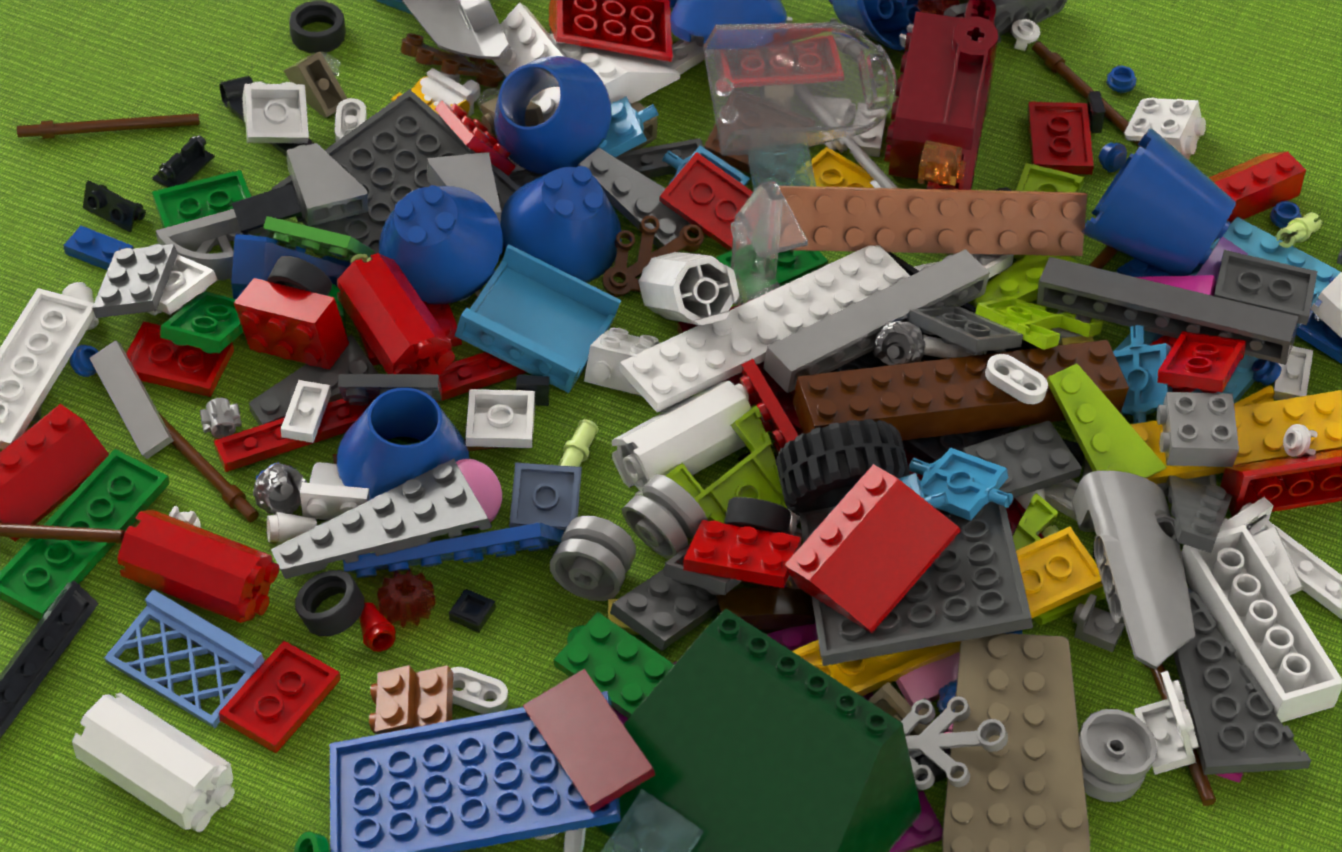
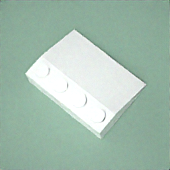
[550,34,681,104]

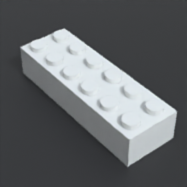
[1181,525,1342,723]

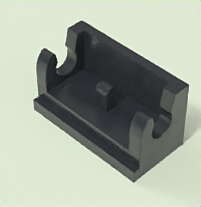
[232,184,304,235]

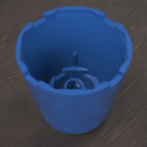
[1082,128,1236,276]

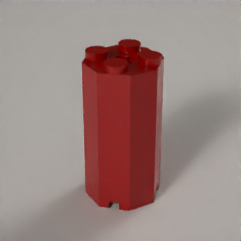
[337,253,455,376]
[117,510,279,623]

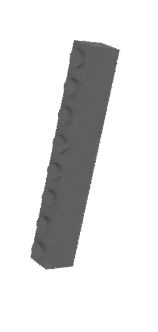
[1037,257,1299,365]

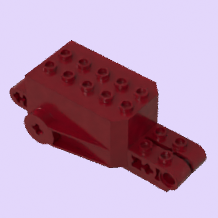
[884,0,998,190]

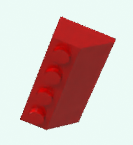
[1208,151,1306,223]
[0,404,109,542]
[1220,449,1342,517]

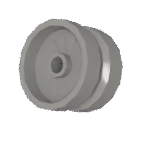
[622,474,708,559]
[550,516,636,601]
[1079,709,1157,802]

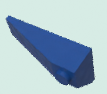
[231,234,351,299]

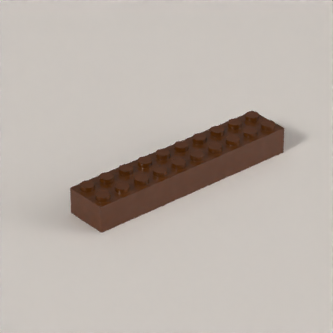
[793,340,1129,441]

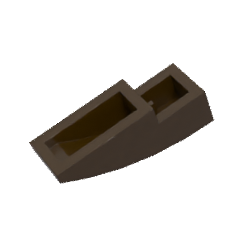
[716,587,816,634]

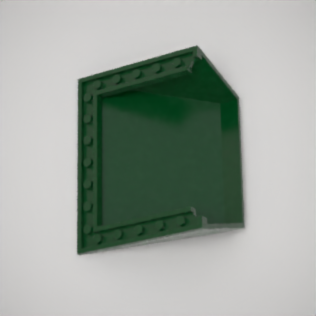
[594,608,922,852]

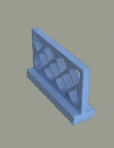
[104,589,265,729]

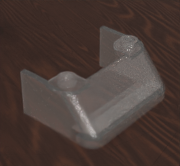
[731,180,808,307]

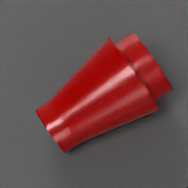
[359,602,396,652]

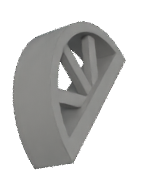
[156,209,279,280]

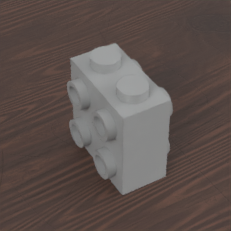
[1157,392,1239,467]

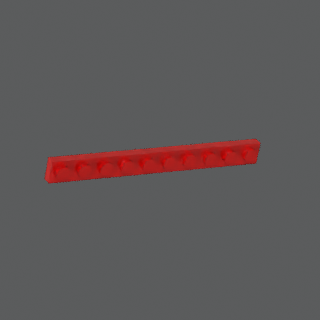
[214,352,527,472]

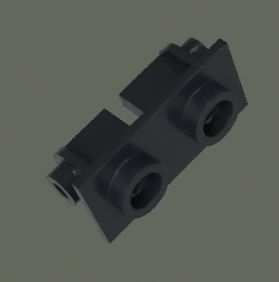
[152,135,215,188]
[82,180,146,232]

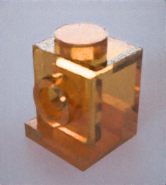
[917,140,967,186]

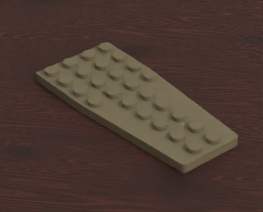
[942,633,1090,852]

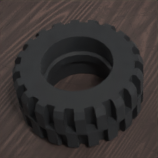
[776,419,910,516]

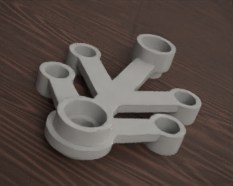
[900,696,1008,790]

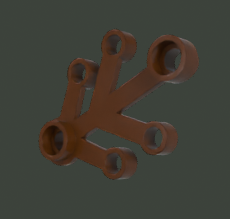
[400,33,504,87]
[602,215,704,297]

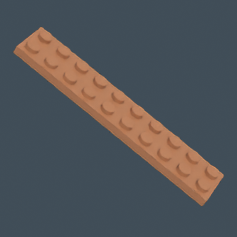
[774,186,1087,256]

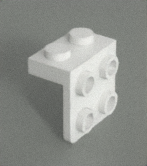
[1125,98,1206,160]
[584,328,661,396]
[300,462,370,520]
[1134,671,1199,775]

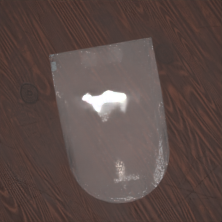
[703,23,897,156]

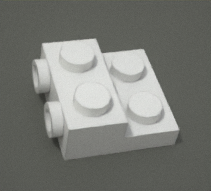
[242,82,309,143]
[147,255,217,316]
[466,389,535,448]

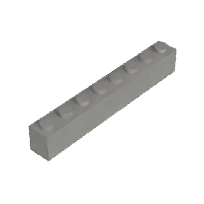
[763,249,990,393]

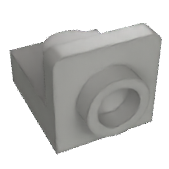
[1072,594,1125,652]

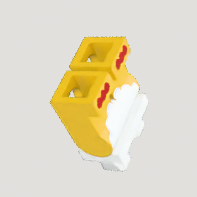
[391,68,481,117]

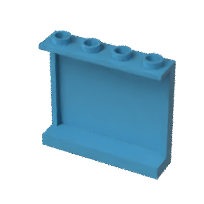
[455,245,621,393]

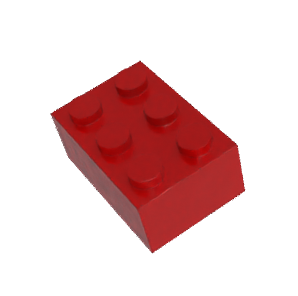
[234,278,349,370]

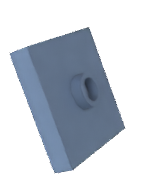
[509,463,582,532]

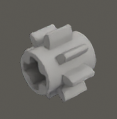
[200,398,242,438]

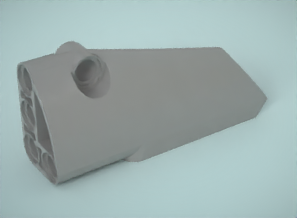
[402,0,510,60]
[1072,471,1195,669]

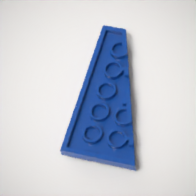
[343,522,564,578]

